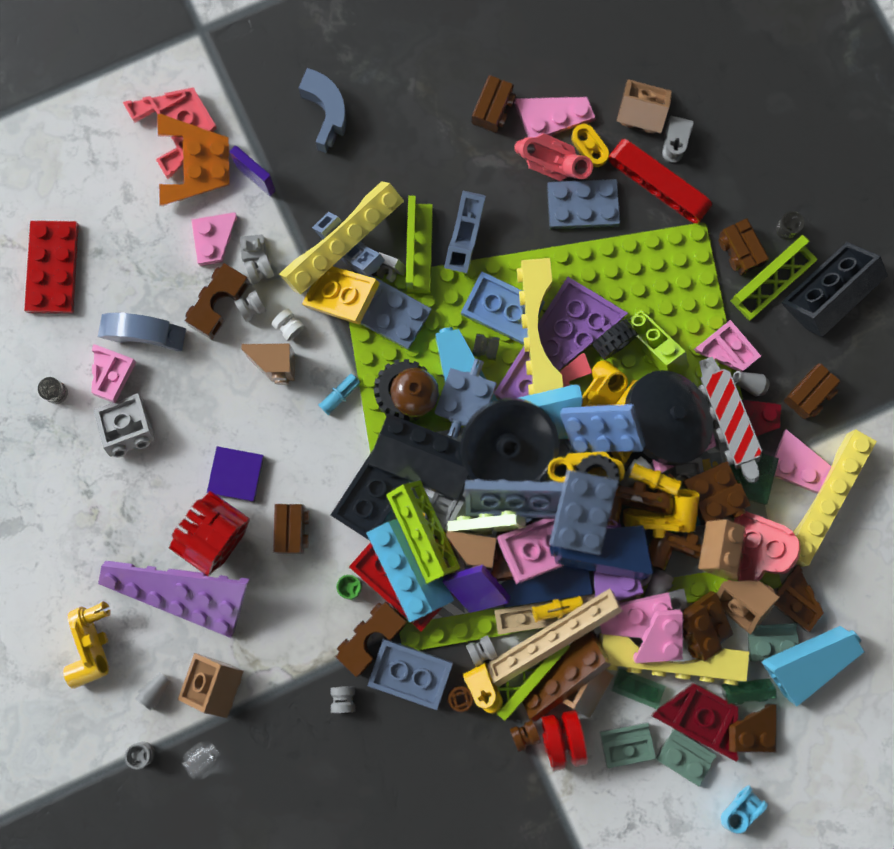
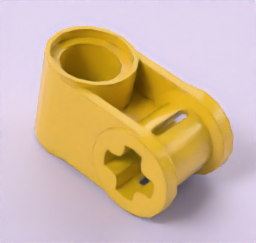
[463,663,503,713]

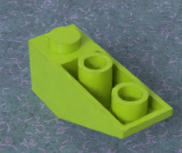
[628,310,689,374]

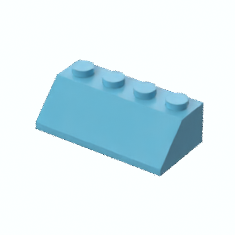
[367,519,454,623]

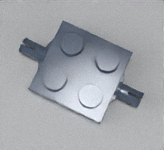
[435,359,497,439]

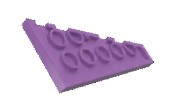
[494,277,628,399]
[98,561,249,638]

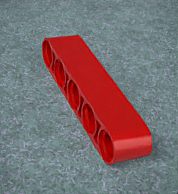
[608,139,712,224]

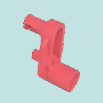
[514,133,593,181]

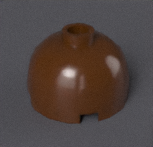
[390,368,439,417]

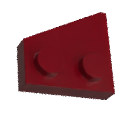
[742,400,781,437]

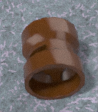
[448,686,473,712]
[509,720,541,752]

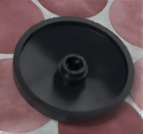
[625,370,713,466]
[460,398,559,482]

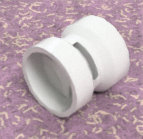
[272,309,305,342]

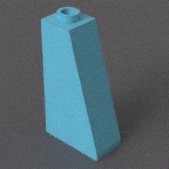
[436,327,497,402]
[519,385,582,439]
[762,626,864,706]

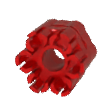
[168,491,250,576]

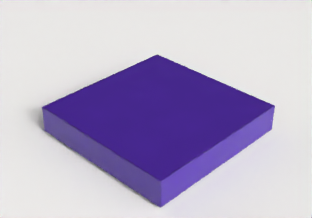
[229,146,275,197]
[207,446,264,502]
[442,565,511,613]

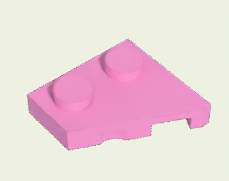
[191,212,237,266]
[694,320,761,372]
[92,344,136,403]
[633,610,683,663]

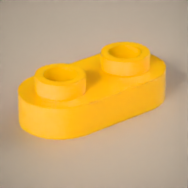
[572,124,609,167]

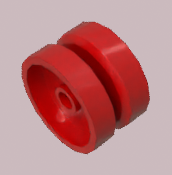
[541,710,588,772]

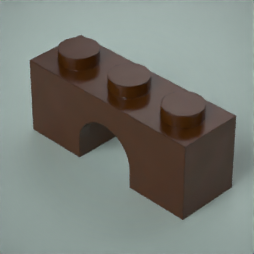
[185,263,250,340]
[335,602,409,677]

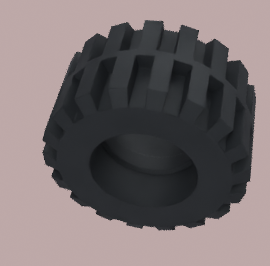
[374,359,427,422]

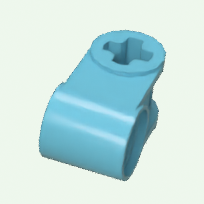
[720,785,768,834]

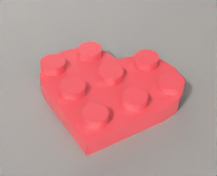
[726,511,801,581]

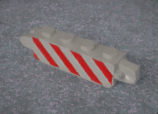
[698,357,762,483]

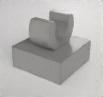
[240,235,266,261]
[377,252,406,283]

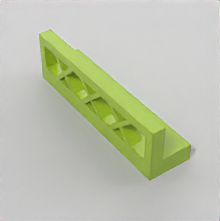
[406,196,433,294]
[731,235,818,321]
[386,480,461,584]
[487,627,570,721]

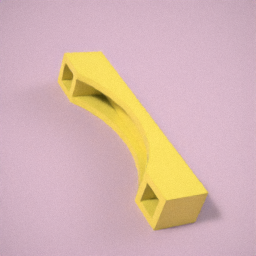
[279,182,404,295]
[517,258,563,395]
[793,429,877,567]
[599,633,749,685]

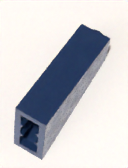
[549,525,653,580]
[500,566,592,608]

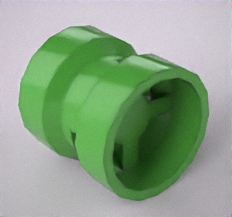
[336,575,362,600]

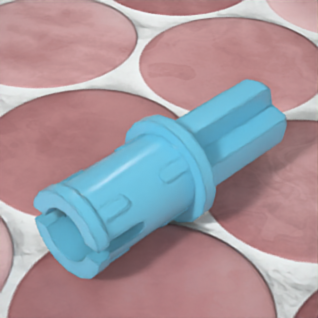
[318,374,360,416]

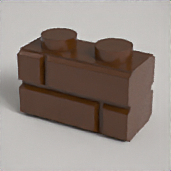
[471,75,516,133]
[719,218,769,276]
[783,363,840,419]
[273,504,310,554]

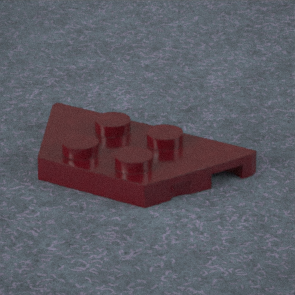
[651,683,738,762]

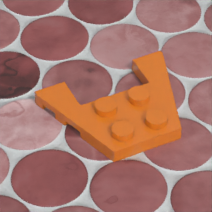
[157,114,230,206]

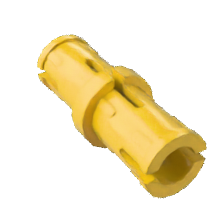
[629,463,681,496]
[532,596,583,622]

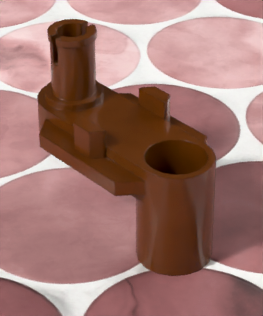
[607,473,675,526]
[648,531,702,571]

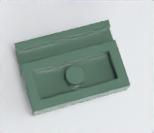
[747,623,799,661]
[599,722,656,768]
[656,728,717,787]

